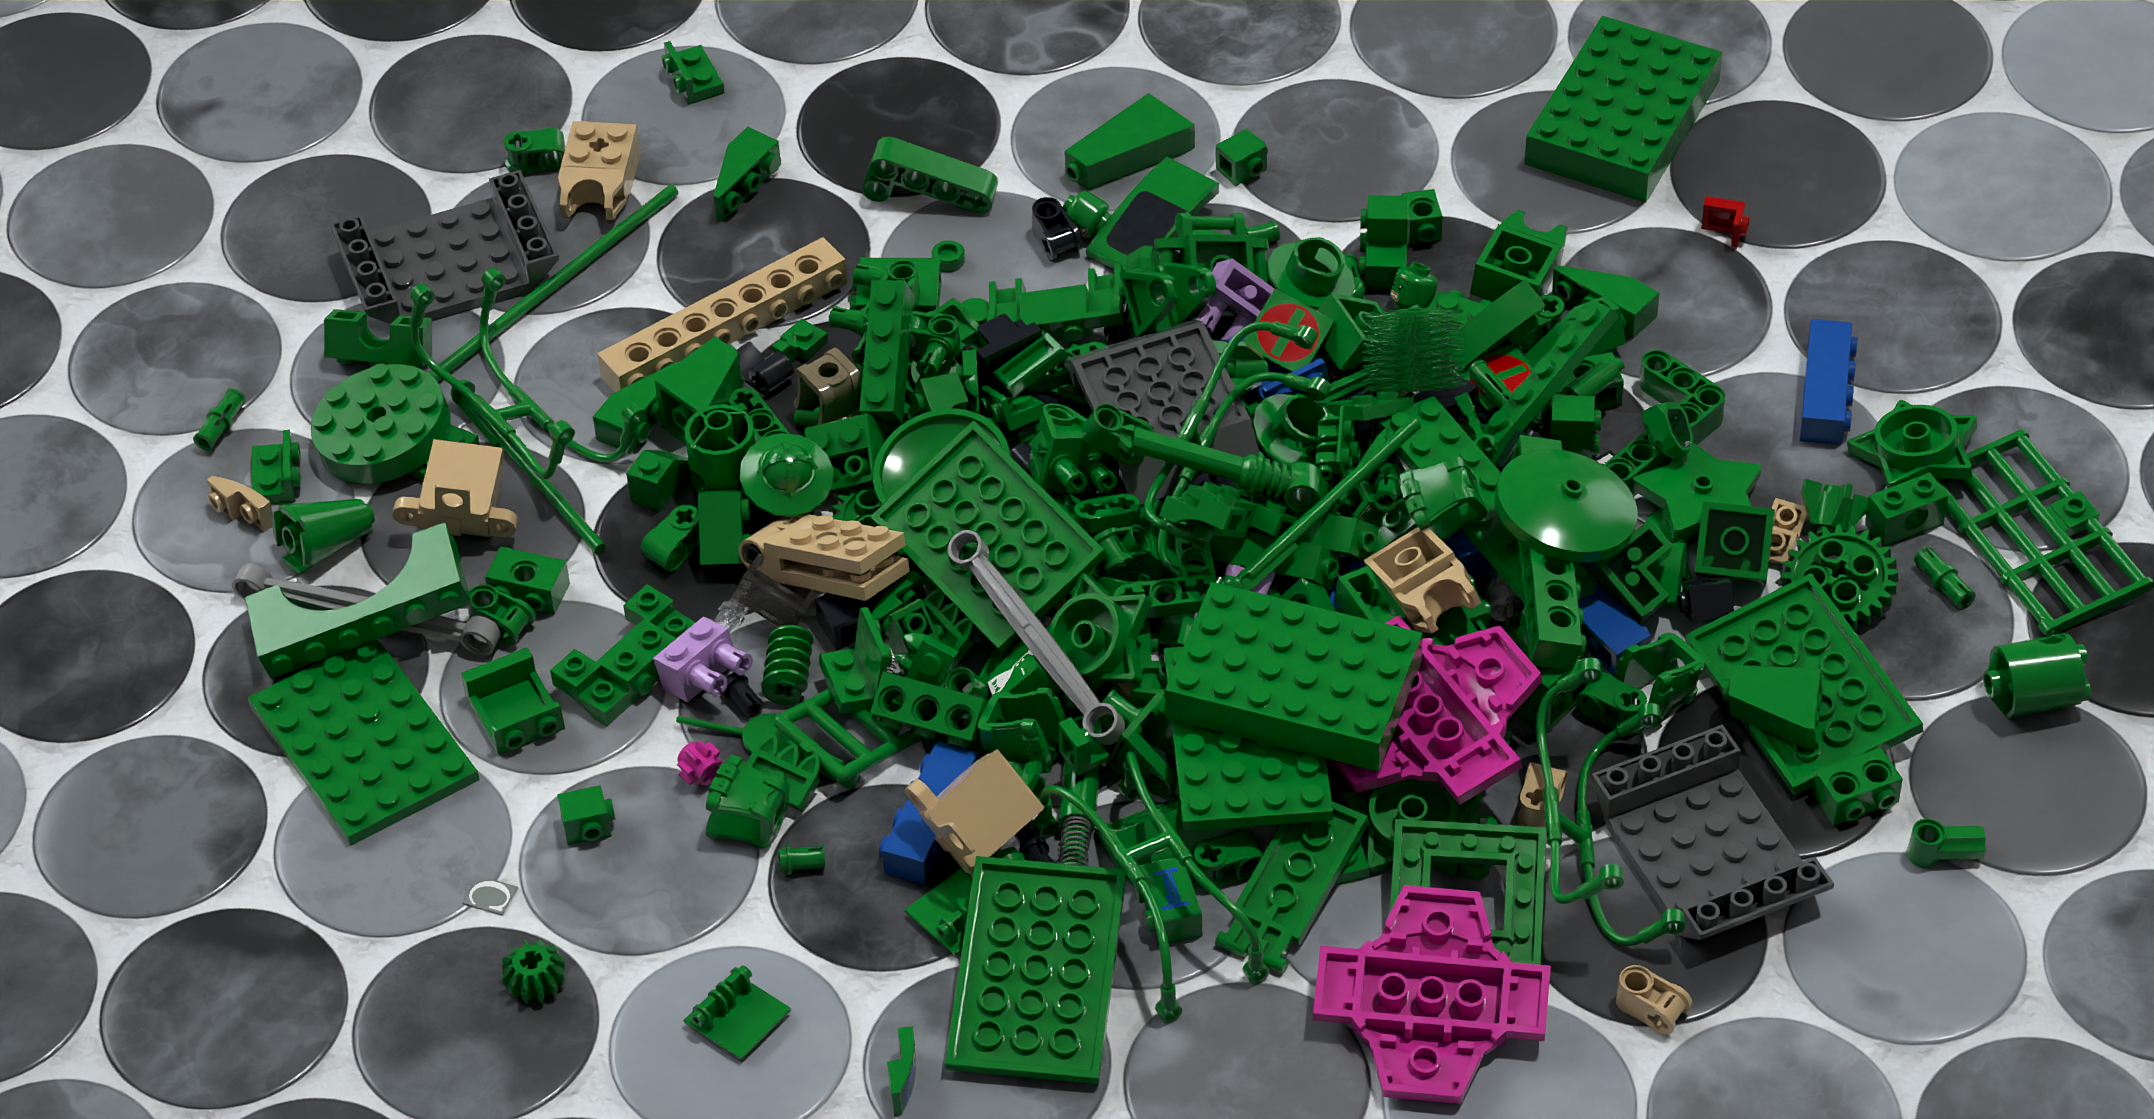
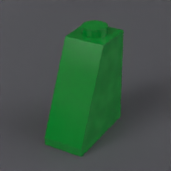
[1723,665,1823,750]

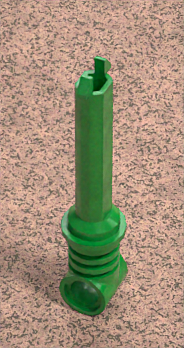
[1118,424,1322,513]

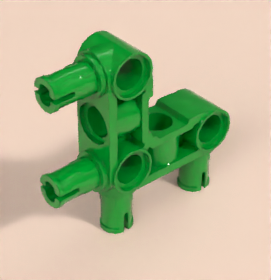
[829,260,961,377]

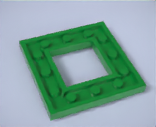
[1390,819,1546,965]

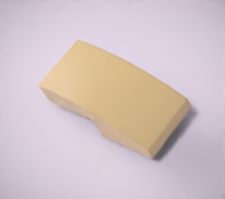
[207,476,273,532]
[1769,498,1808,565]

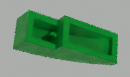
[1440,279,1546,372]

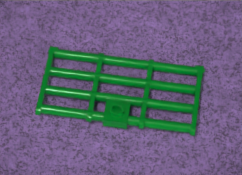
[1935,429,2154,637]

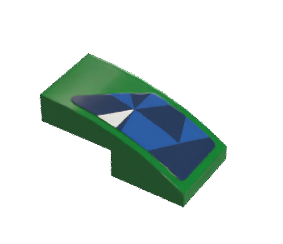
[887,1026,916,1116]

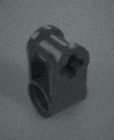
[1032,197,1083,260]

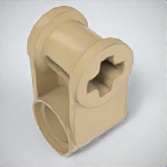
[1518,762,1567,827]
[1616,965,1693,1035]

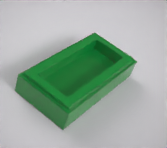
[993,333,1068,397]

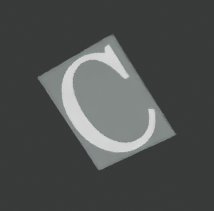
[462,875,518,915]

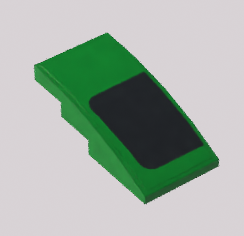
[1086,156,1219,271]

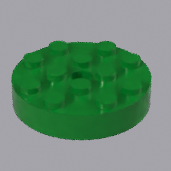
[310,364,451,484]

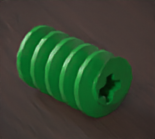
[761,625,814,705]

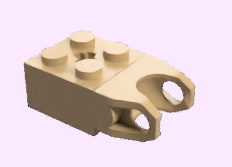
[558,121,641,220]
[1363,527,1481,634]

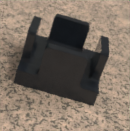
[963,314,1042,399]

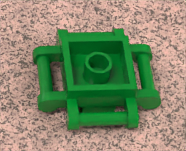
[1154,213,1269,329]

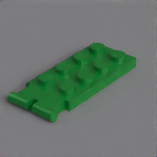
[1215,801,1369,974]

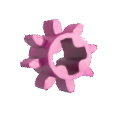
[677,740,722,787]

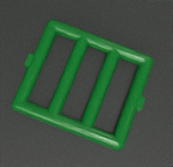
[773,688,925,782]

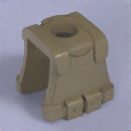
[793,347,863,425]

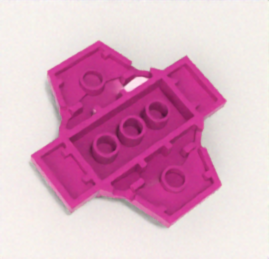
[1329,615,1542,805]
[1313,885,1551,1104]

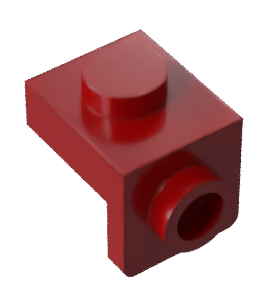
[1701,196,1750,247]

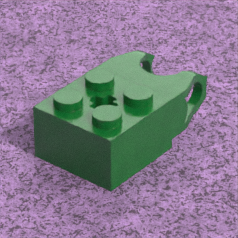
[1470,209,1568,302]

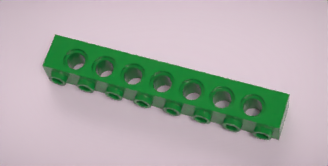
[1511,435,1586,671]

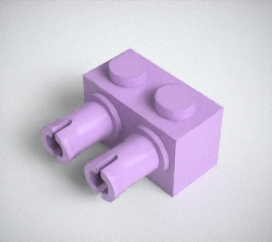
[1195,259,1274,342]
[653,616,753,702]

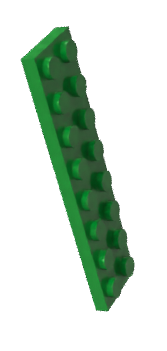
[1375,396,1597,602]

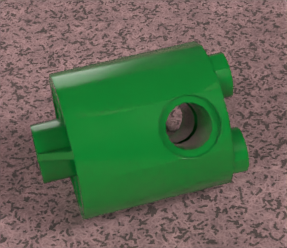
[684,404,755,494]
[1983,633,2091,718]

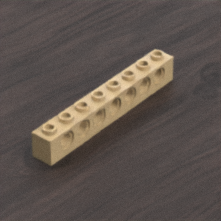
[597,237,848,392]

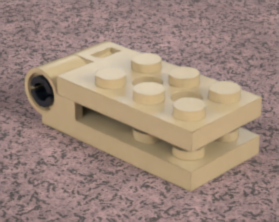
[739,514,910,601]

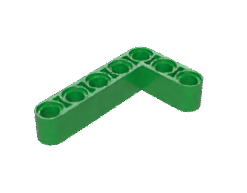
[1604,350,1726,497]

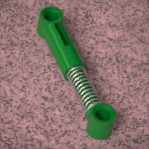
[1058,716,1103,866]

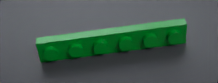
[1472,300,1619,464]

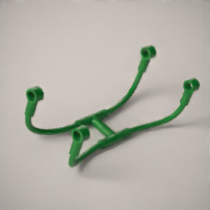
[409,268,646,479]
[1144,321,1331,584]
[1536,657,1685,946]
[1033,751,1270,1023]

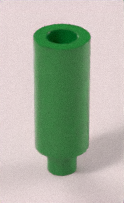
[1563,358,1625,396]

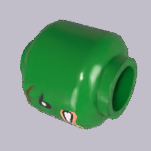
[1062,191,1111,240]
[1390,262,1438,310]

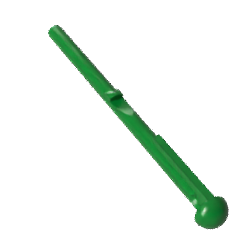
[451,380,606,555]
[1222,418,1421,591]

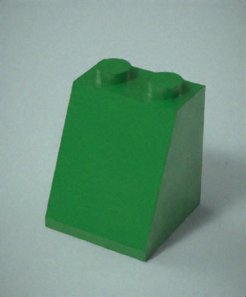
[655,336,743,445]

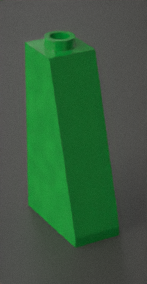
[1065,93,1195,190]
[1248,507,1380,562]
[1191,531,1340,590]

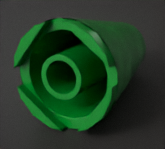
[272,499,375,573]

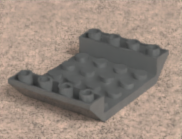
[330,170,559,324]
[1063,320,1260,508]
[1591,725,1834,940]

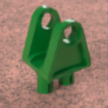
[1118,263,1216,336]
[1028,403,1117,494]
[1098,690,1178,798]

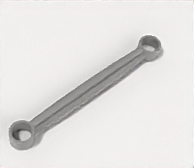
[948,530,1125,745]
[232,563,501,656]

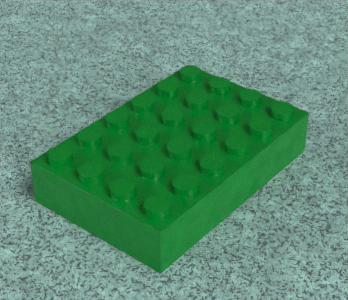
[1524,15,1722,203]
[1165,581,1423,772]

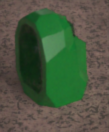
[1641,402,1693,459]

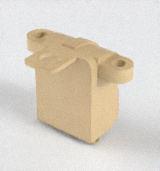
[392,439,518,537]
[904,749,1044,878]

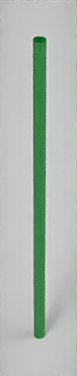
[428,184,678,382]

